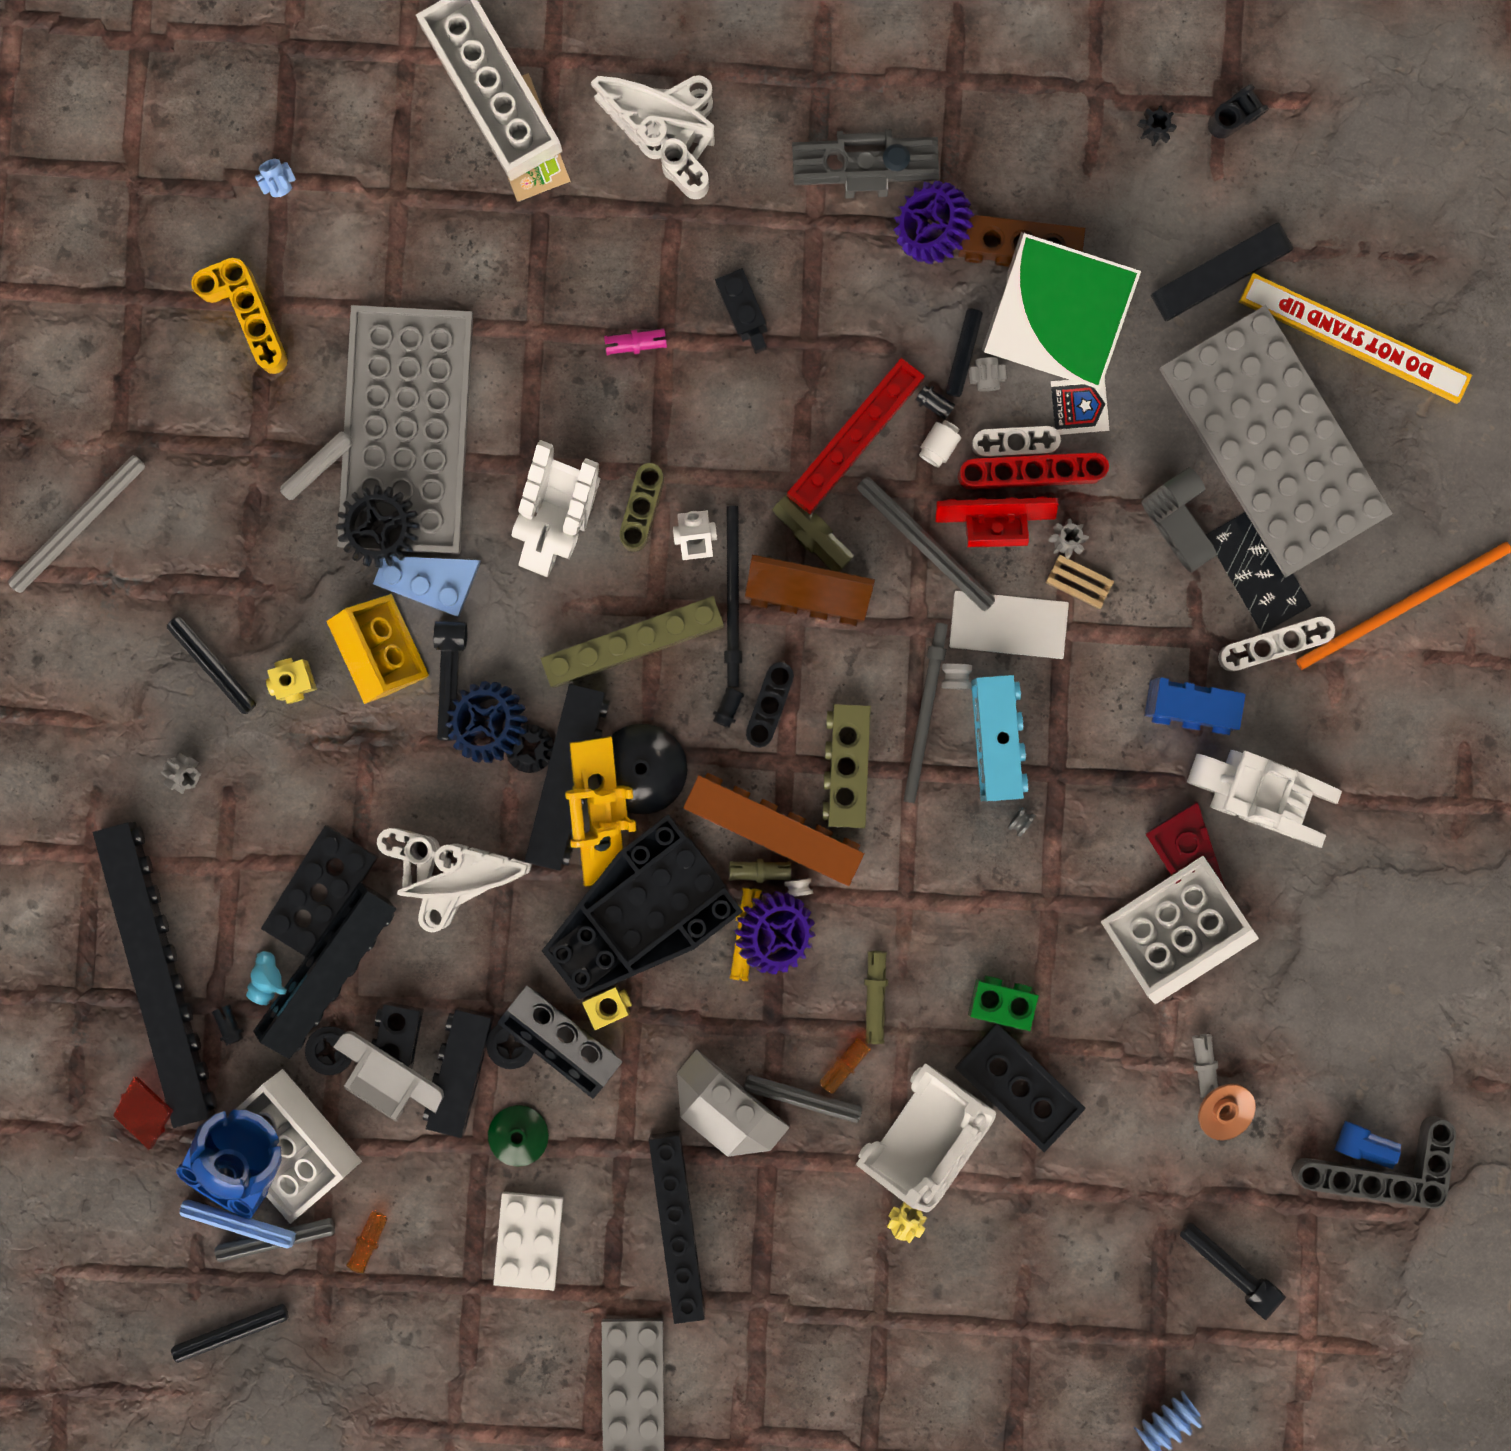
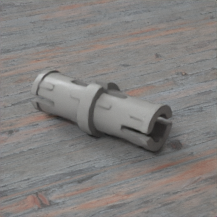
[1192,1034,1219,1098]

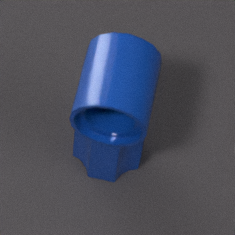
[1334,1121,1401,1169]

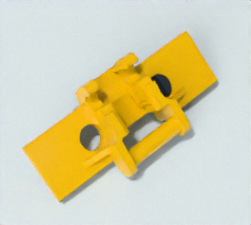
[565,736,637,887]

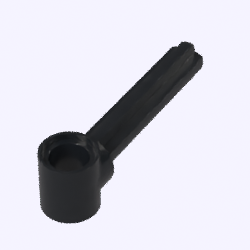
[433,621,467,741]
[1180,1223,1286,1320]

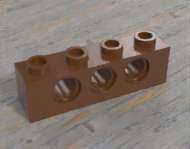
[958,215,1086,267]

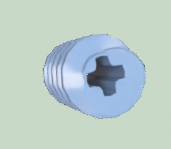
[1134,1390,1203,1451]

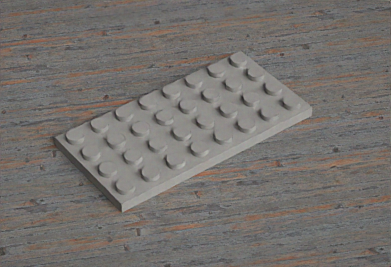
[337,305,473,554]
[1159,305,1393,578]

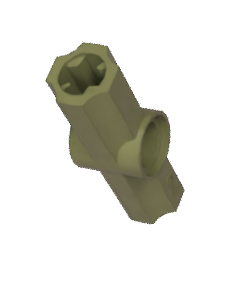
[772,495,854,572]

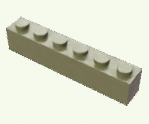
[540,596,724,688]

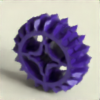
[894,180,974,264]
[734,891,816,974]

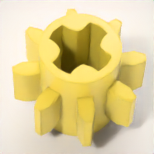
[887,1202,927,1243]

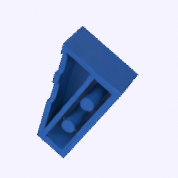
[1144,677,1246,735]

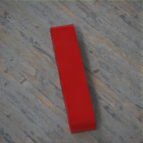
[957,453,1109,490]

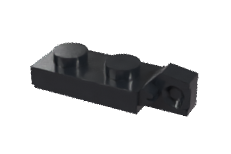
[715,268,768,354]

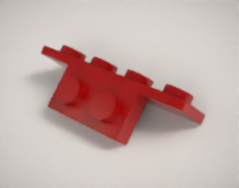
[935,496,1059,547]

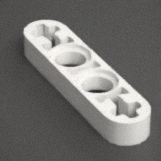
[1218,617,1335,671]

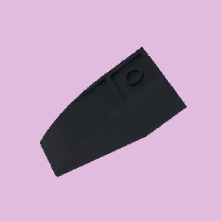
[542,814,743,999]

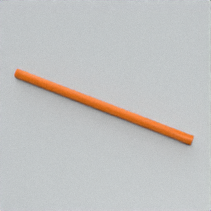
[1296,542,1511,670]

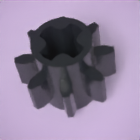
[1137,105,1177,146]

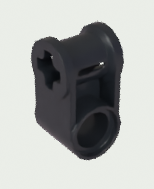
[1208,84,1269,139]

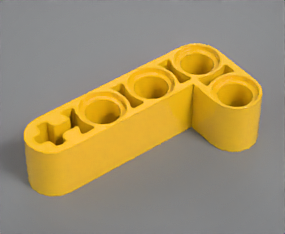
[191,258,288,374]

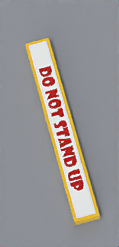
[1239,273,1472,404]

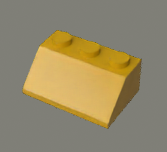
[326,594,429,704]

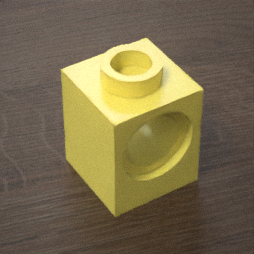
[582,985,632,1030]

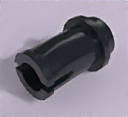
[915,385,955,420]
[713,687,744,728]
[211,1005,244,1046]

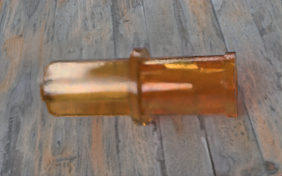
[820,1037,871,1094]
[346,1211,387,1273]

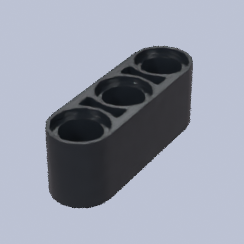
[746,662,794,748]

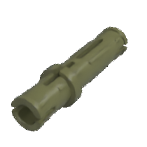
[864,951,888,1044]

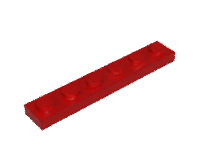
[787,358,925,515]

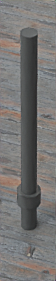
[903,623,948,803]

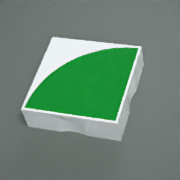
[982,232,1141,389]

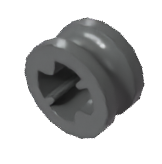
[1008,807,1036,837]

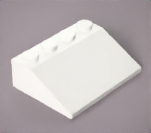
[1101,856,1259,1004]
[227,1069,362,1224]

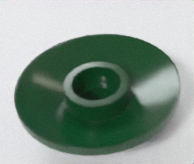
[488,1105,549,1167]

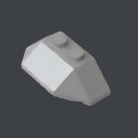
[677,1049,790,1157]

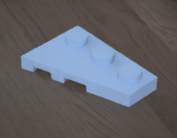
[373,556,481,617]

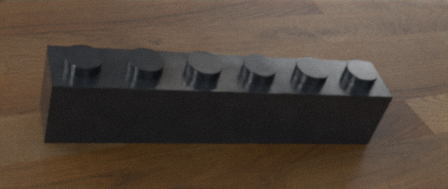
[524,684,610,871]
[253,882,396,1059]

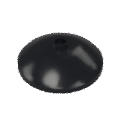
[597,724,688,814]

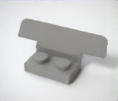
[334,1031,444,1122]

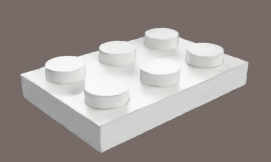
[493,1192,564,1291]

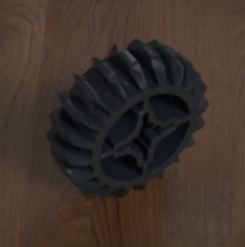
[336,485,420,568]

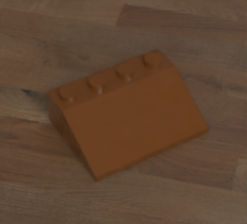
[745,555,875,627]

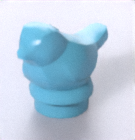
[246,951,287,1005]

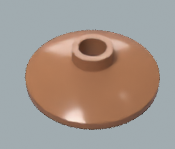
[1198,1084,1256,1140]

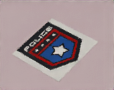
[1051,377,1110,435]

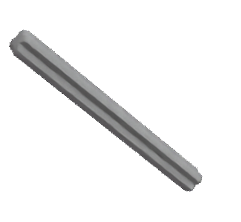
[8,455,145,593]

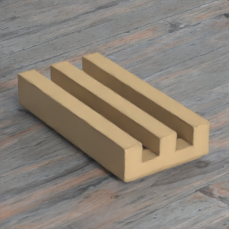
[1045,555,1114,609]

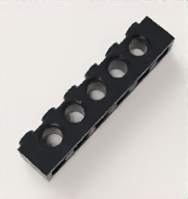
[649,1130,705,1324]

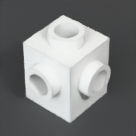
[673,510,717,560]

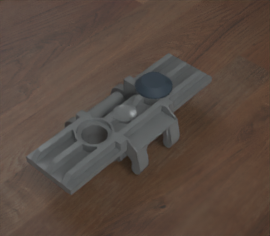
[792,129,939,199]

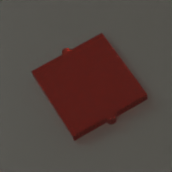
[113,1077,173,1150]

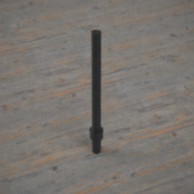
[724,506,742,688]

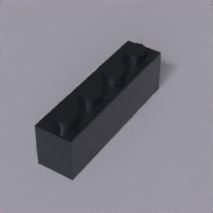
[423,1007,494,1138]

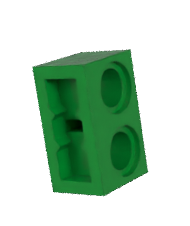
[968,975,1039,1031]

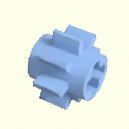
[255,159,296,197]

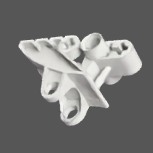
[591,75,715,199]
[511,440,601,577]
[1187,750,1342,848]
[377,828,532,932]

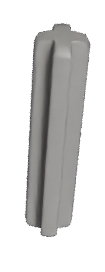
[280,431,353,500]

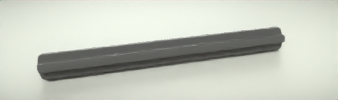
[857,477,995,611]

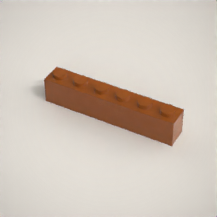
[683,773,865,887]

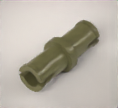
[729,859,791,883]

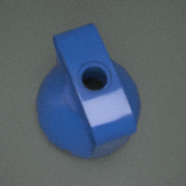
[176,1110,282,1219]

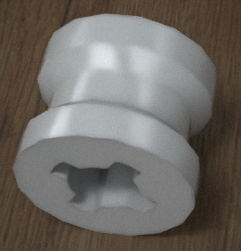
[941,664,973,690]

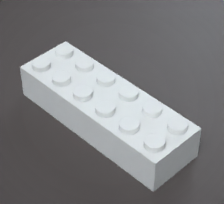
[416,0,563,181]

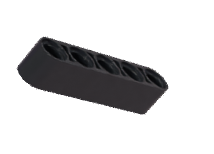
[1150,222,1294,322]

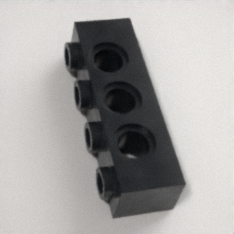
[497,986,623,1099]

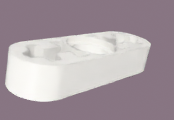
[972,426,1061,458]

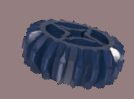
[446,681,528,764]

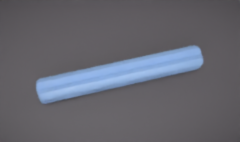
[179,1200,296,1248]

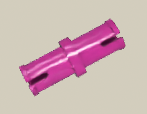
[604,328,667,356]

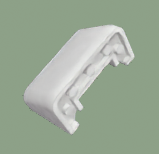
[856,1063,996,1212]

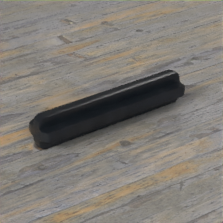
[946,308,983,397]

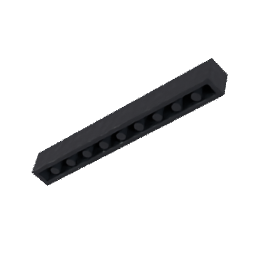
[93,822,217,1128]

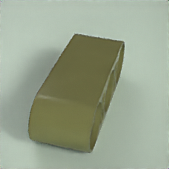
[619,463,664,552]

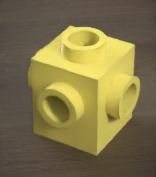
[266,658,317,704]

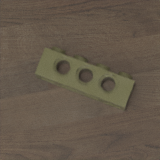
[822,704,871,828]

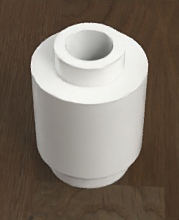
[919,420,961,468]

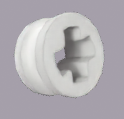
[784,878,813,897]

